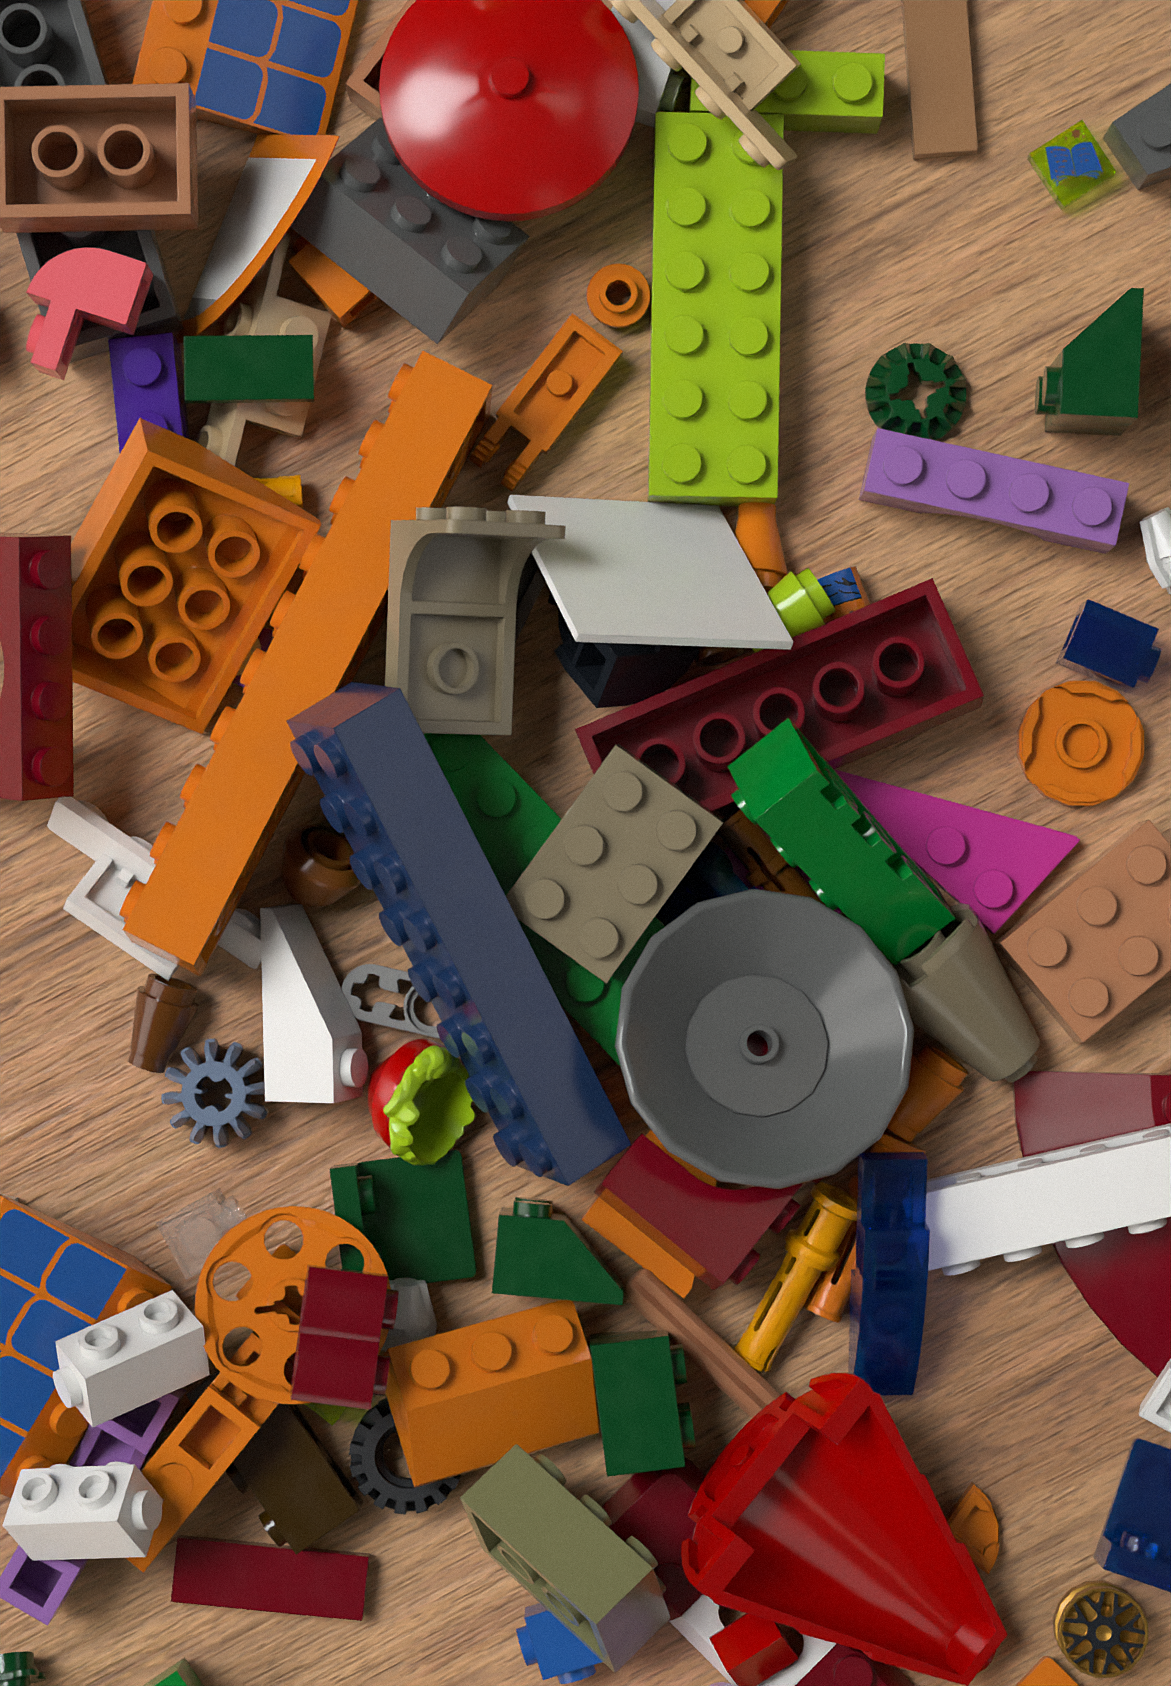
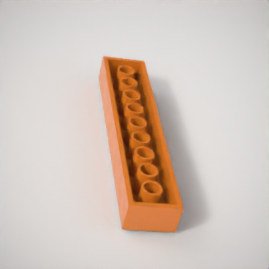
[119,350,492,977]

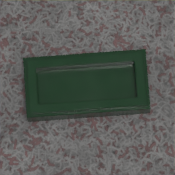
[183,335,314,403]

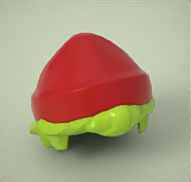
[368,1038,477,1166]

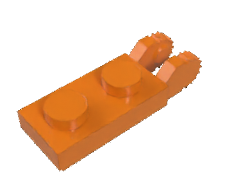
[469,313,623,492]

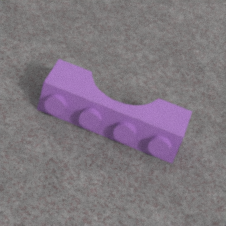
[859,428,1129,554]
[0,1388,187,1625]

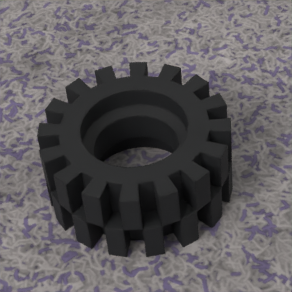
[349,1398,462,1515]

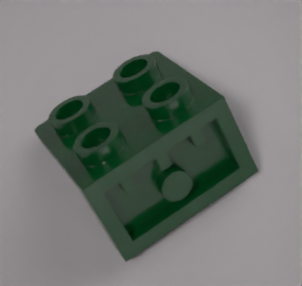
[329,1150,476,1283]

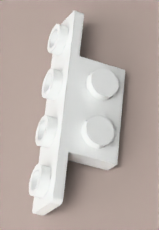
[47,797,261,981]

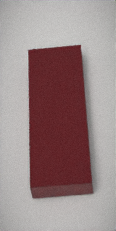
[171,1535,370,1621]

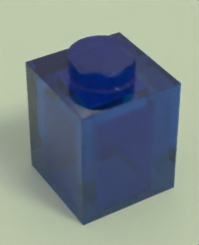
[1056,599,1162,693]

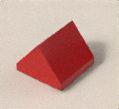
[709,1613,799,1686]

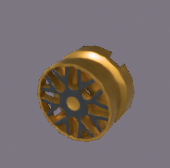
[1053,1580,1148,1678]

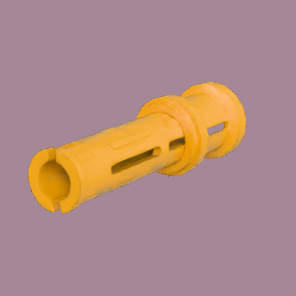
[734,1182,866,1372]

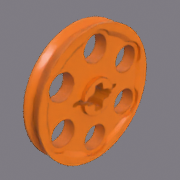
[195,1206,391,1404]

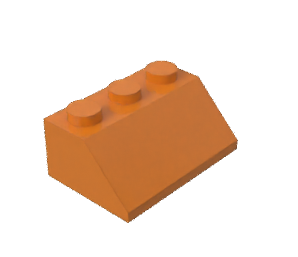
[383,1300,599,1488]

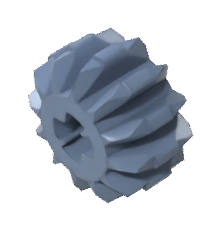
[161,1038,268,1148]

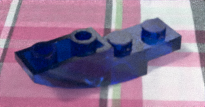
[848,1152,930,1396]

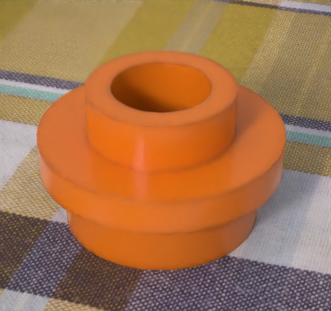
[587,264,650,328]

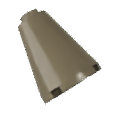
[885,903,1040,1082]

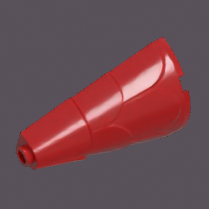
[681,1373,1008,1686]

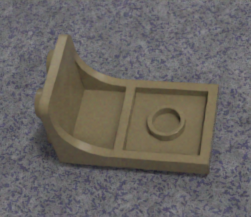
[385,507,566,735]

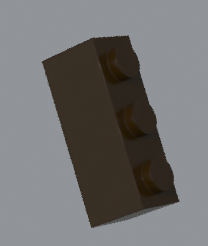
[186,1370,363,1555]

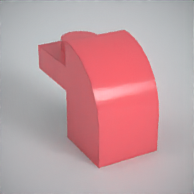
[26,248,154,380]

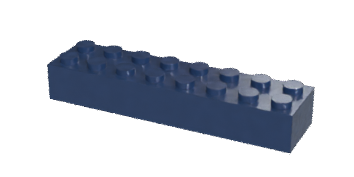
[286,682,631,1186]

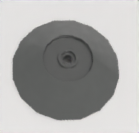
[615,889,914,1189]

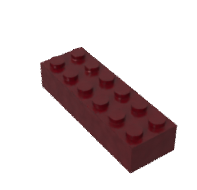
[575,578,984,818]

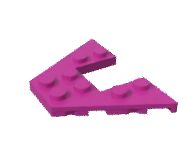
[719,769,1080,934]

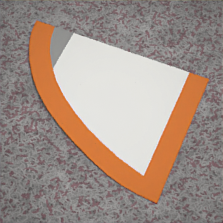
[176,134,340,344]

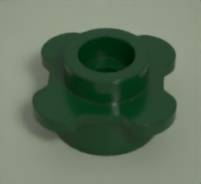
[0,1651,46,1686]

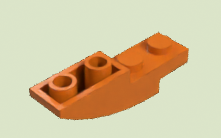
[126,1331,294,1573]

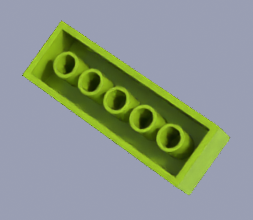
[648,112,784,506]

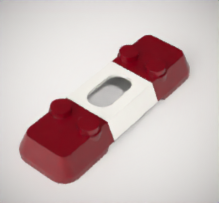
[601,1456,915,1686]

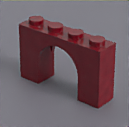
[0,532,74,801]
[593,1035,823,1290]

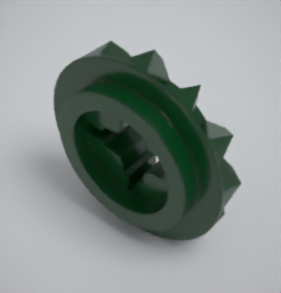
[865,343,966,440]

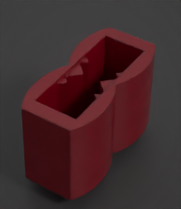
[290,1264,399,1409]

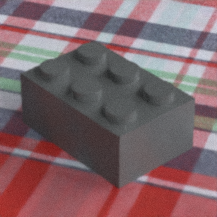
[290,117,530,344]

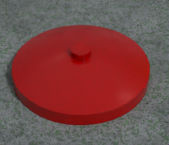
[379,0,639,221]

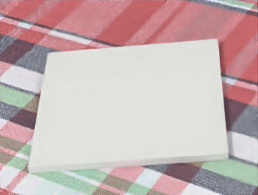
[507,495,793,649]

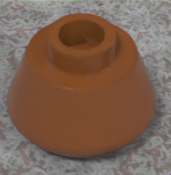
[281,824,361,907]

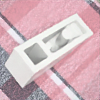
[260,904,368,1103]

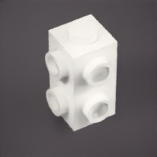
[53,1290,210,1427]
[2,1461,163,1561]

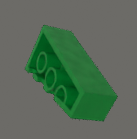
[728,718,955,965]

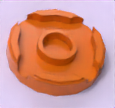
[1017,681,1144,807]

